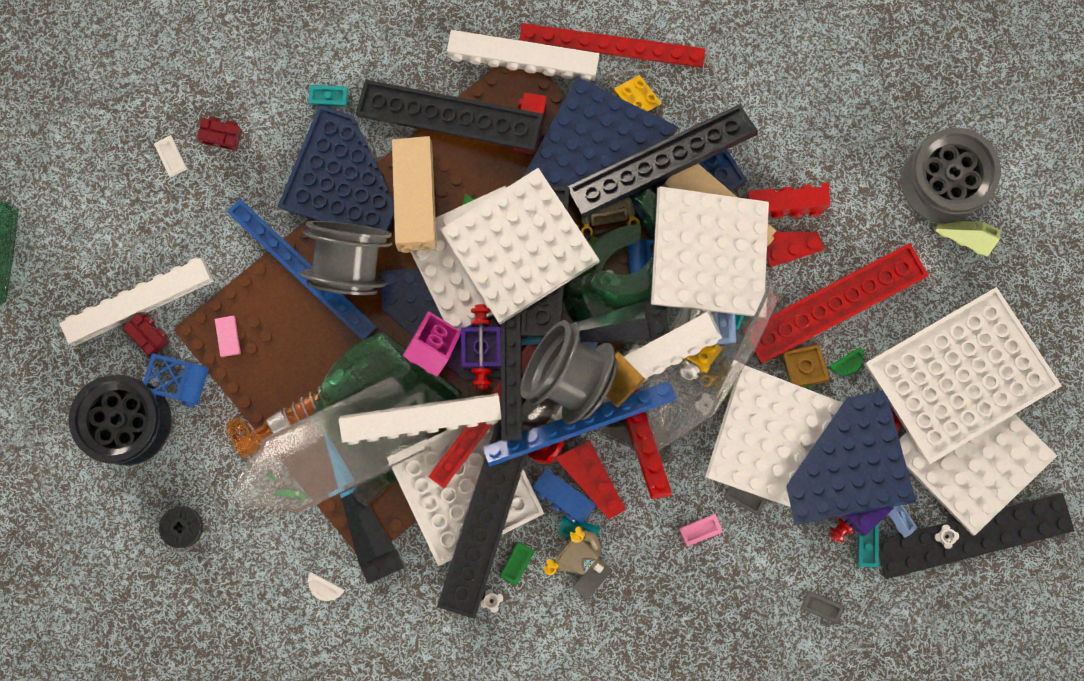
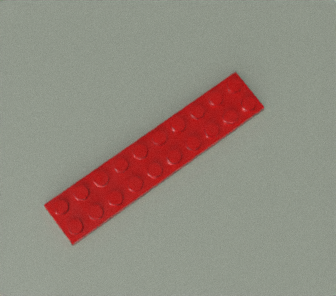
[742,243,929,365]

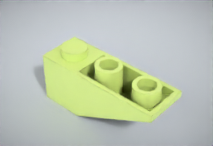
[936,221,1001,257]

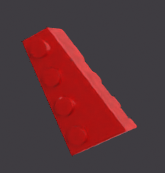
[746,182,830,219]
[555,440,626,519]

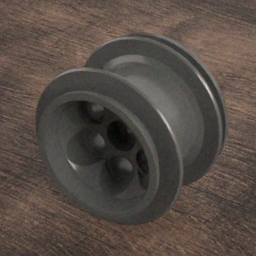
[901,128,1001,223]
[299,221,392,295]
[520,320,617,424]

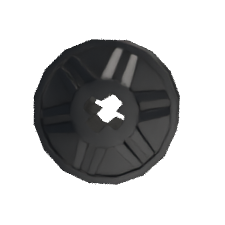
[159,507,204,548]

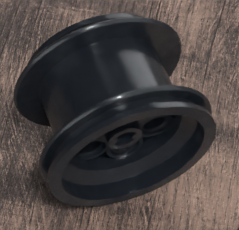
[69,374,172,466]

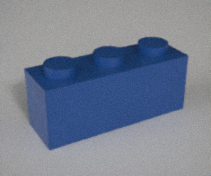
[533,468,596,524]

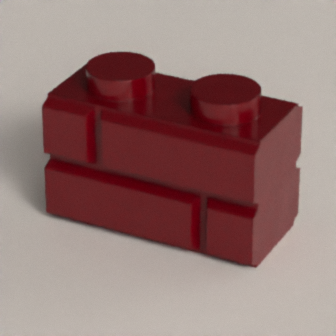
[197,116,242,151]
[122,313,169,357]

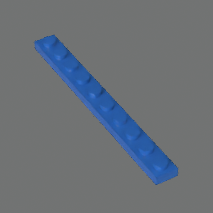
[227,199,377,341]
[483,381,676,467]

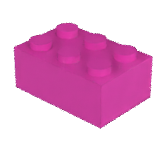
[403,311,461,376]

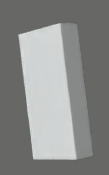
[154,136,187,177]

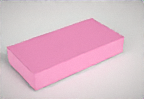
[215,316,241,357]
[679,514,723,547]

